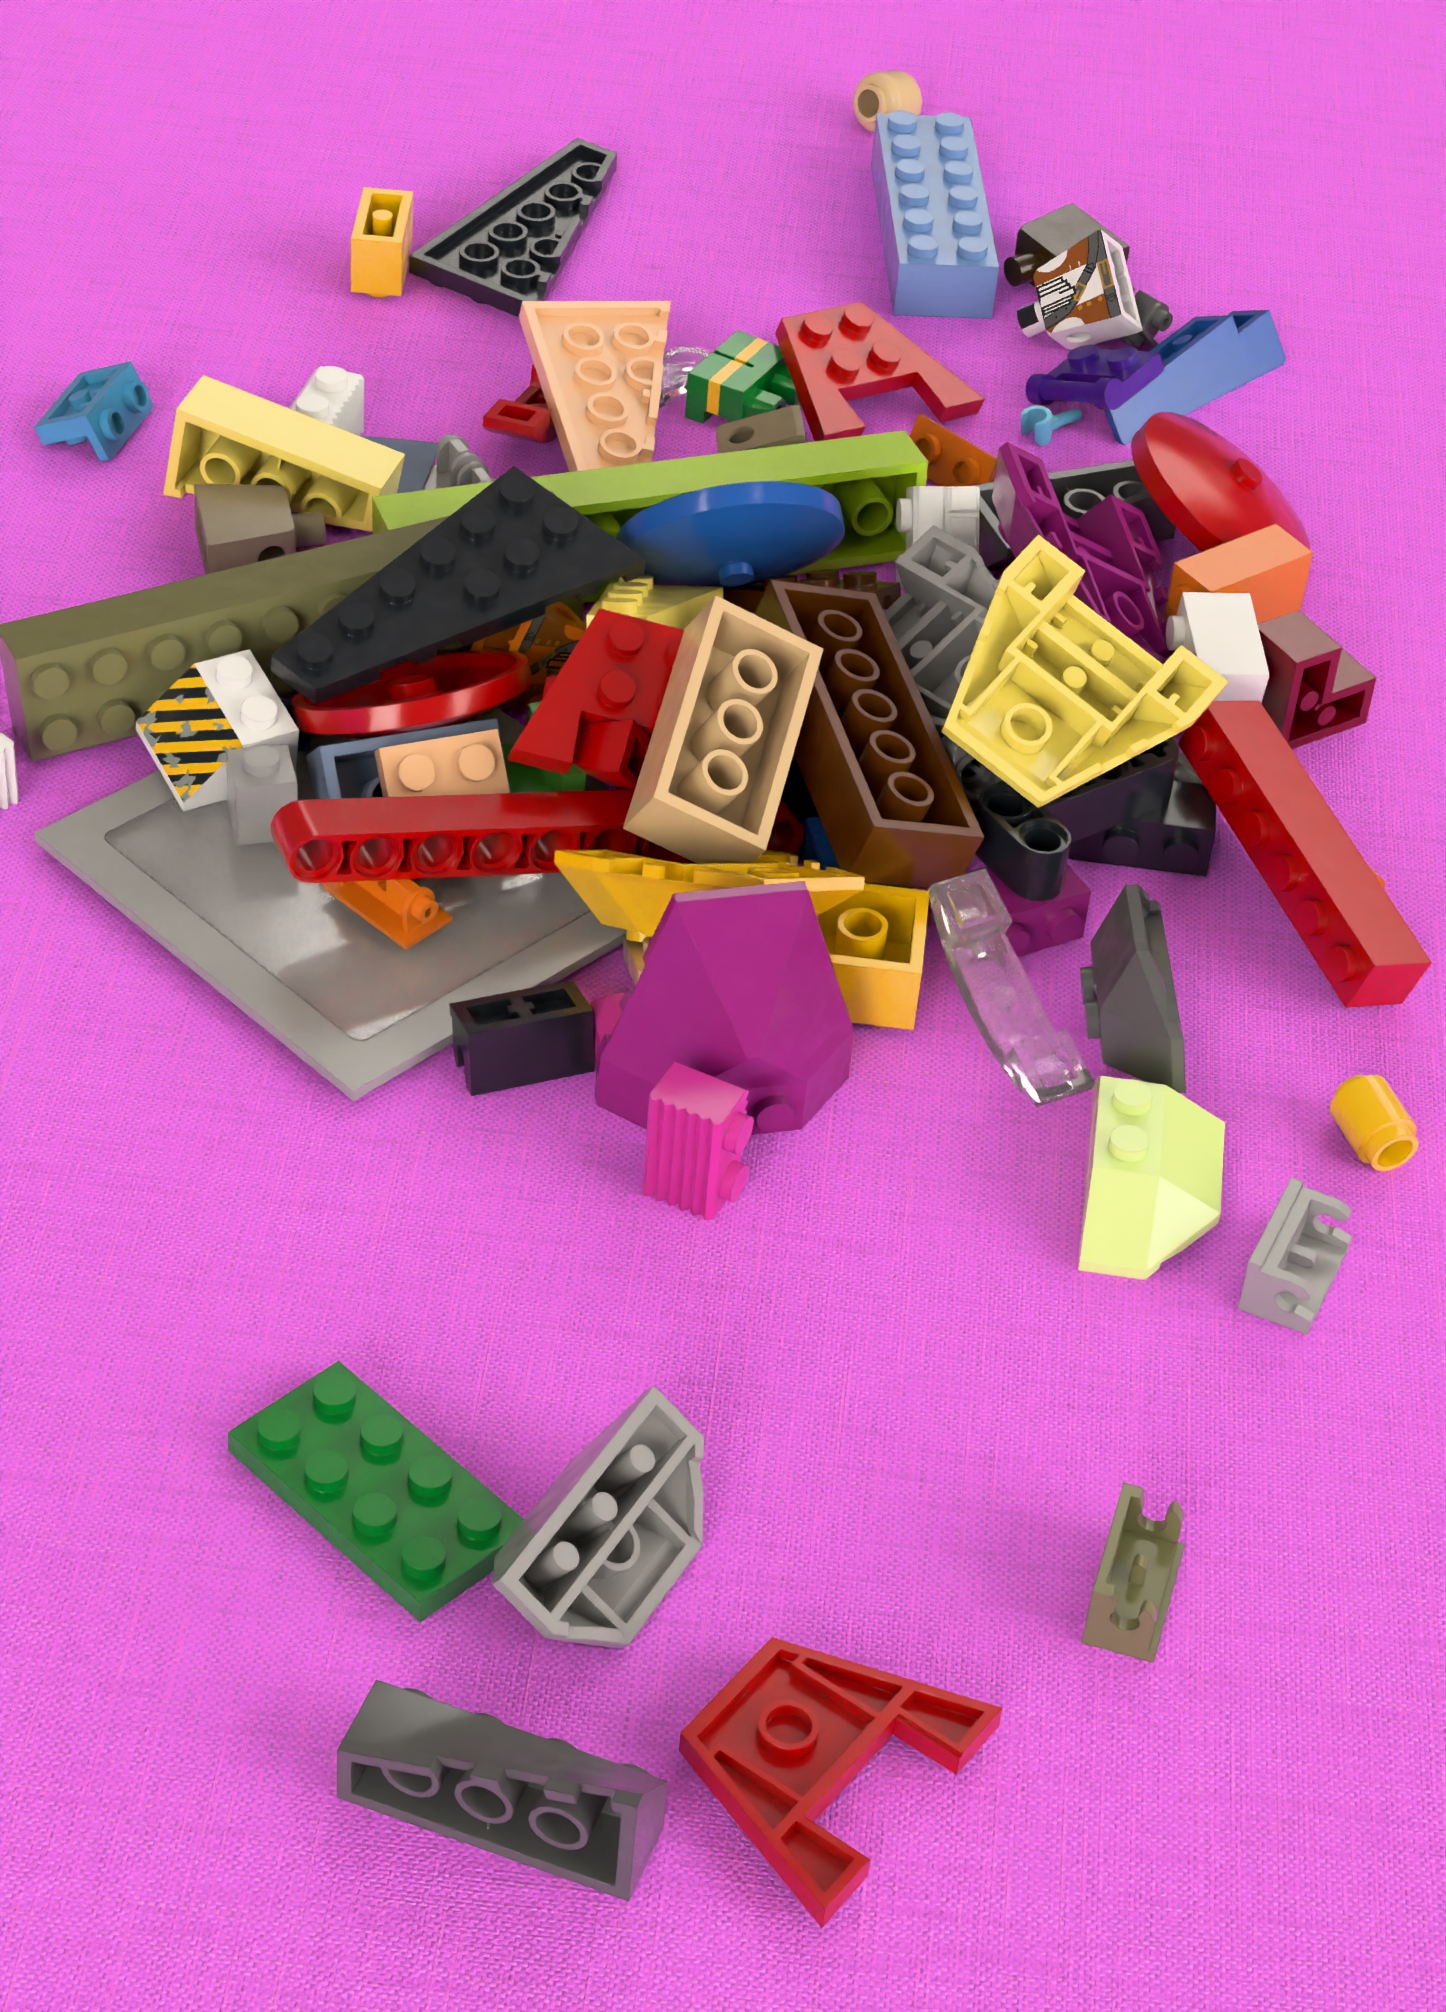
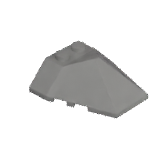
[884,525,999,733]

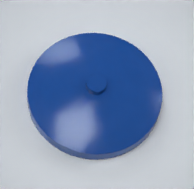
[616,481,845,589]

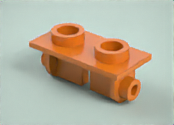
[910,414,997,487]
[322,879,453,950]

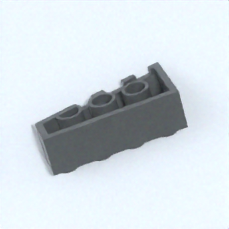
[972,459,1176,571]
[337,1679,668,1902]

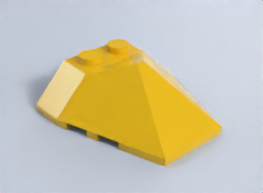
[554,849,865,942]

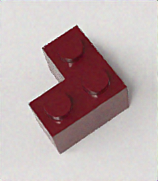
[1257,610,1376,749]

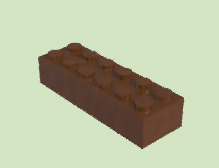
[754,580,984,891]

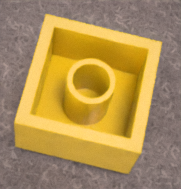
[817,883,930,1030]

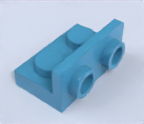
[34,361,153,462]

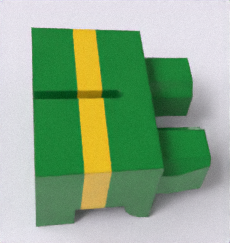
[685,330,801,424]

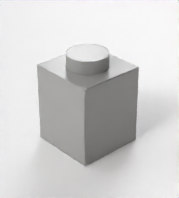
[226,744,298,846]

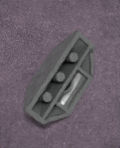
[1080,884,1186,1093]

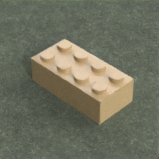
[623,595,823,864]

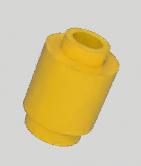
[1330,1075,1419,1171]

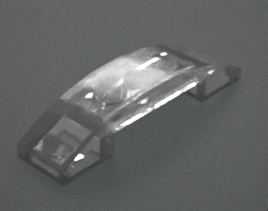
[928,868,1095,1107]

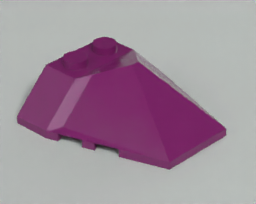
[992,442,1175,664]
[595,881,854,1135]

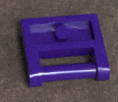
[1025,345,1164,410]

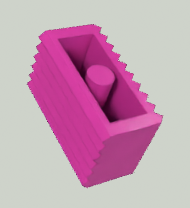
[642,1062,754,1221]

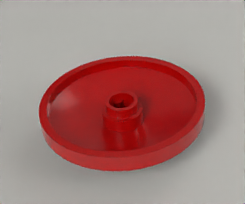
[1131,412,1311,552]
[292,650,533,738]

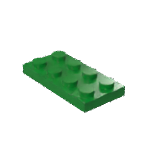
[228,1361,524,1622]

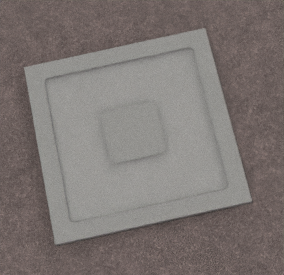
[34,708,627,1101]

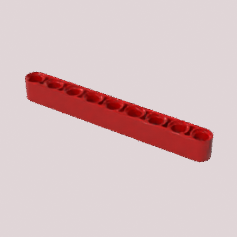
[270,789,804,883]

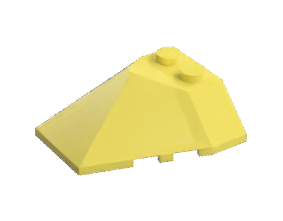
[941,535,1229,808]

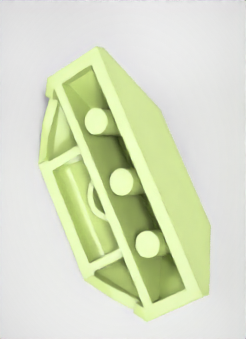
[1078,1076,1225,1280]

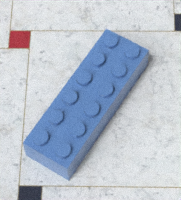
[871,111,999,319]

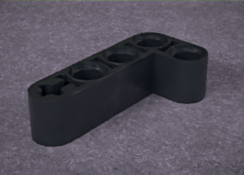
[975,737,1179,901]

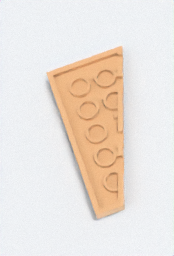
[519,301,671,472]

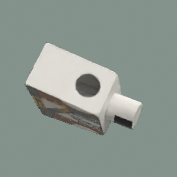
[1017,229,1143,349]

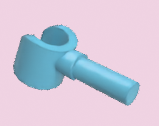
[1021,405,1082,446]

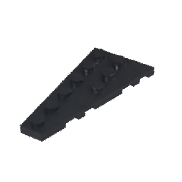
[409,138,617,317]
[271,466,646,705]

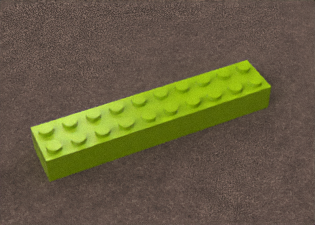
[372,430,928,603]

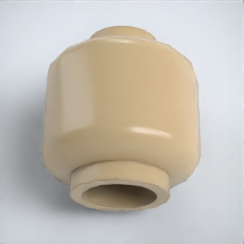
[853,70,922,132]

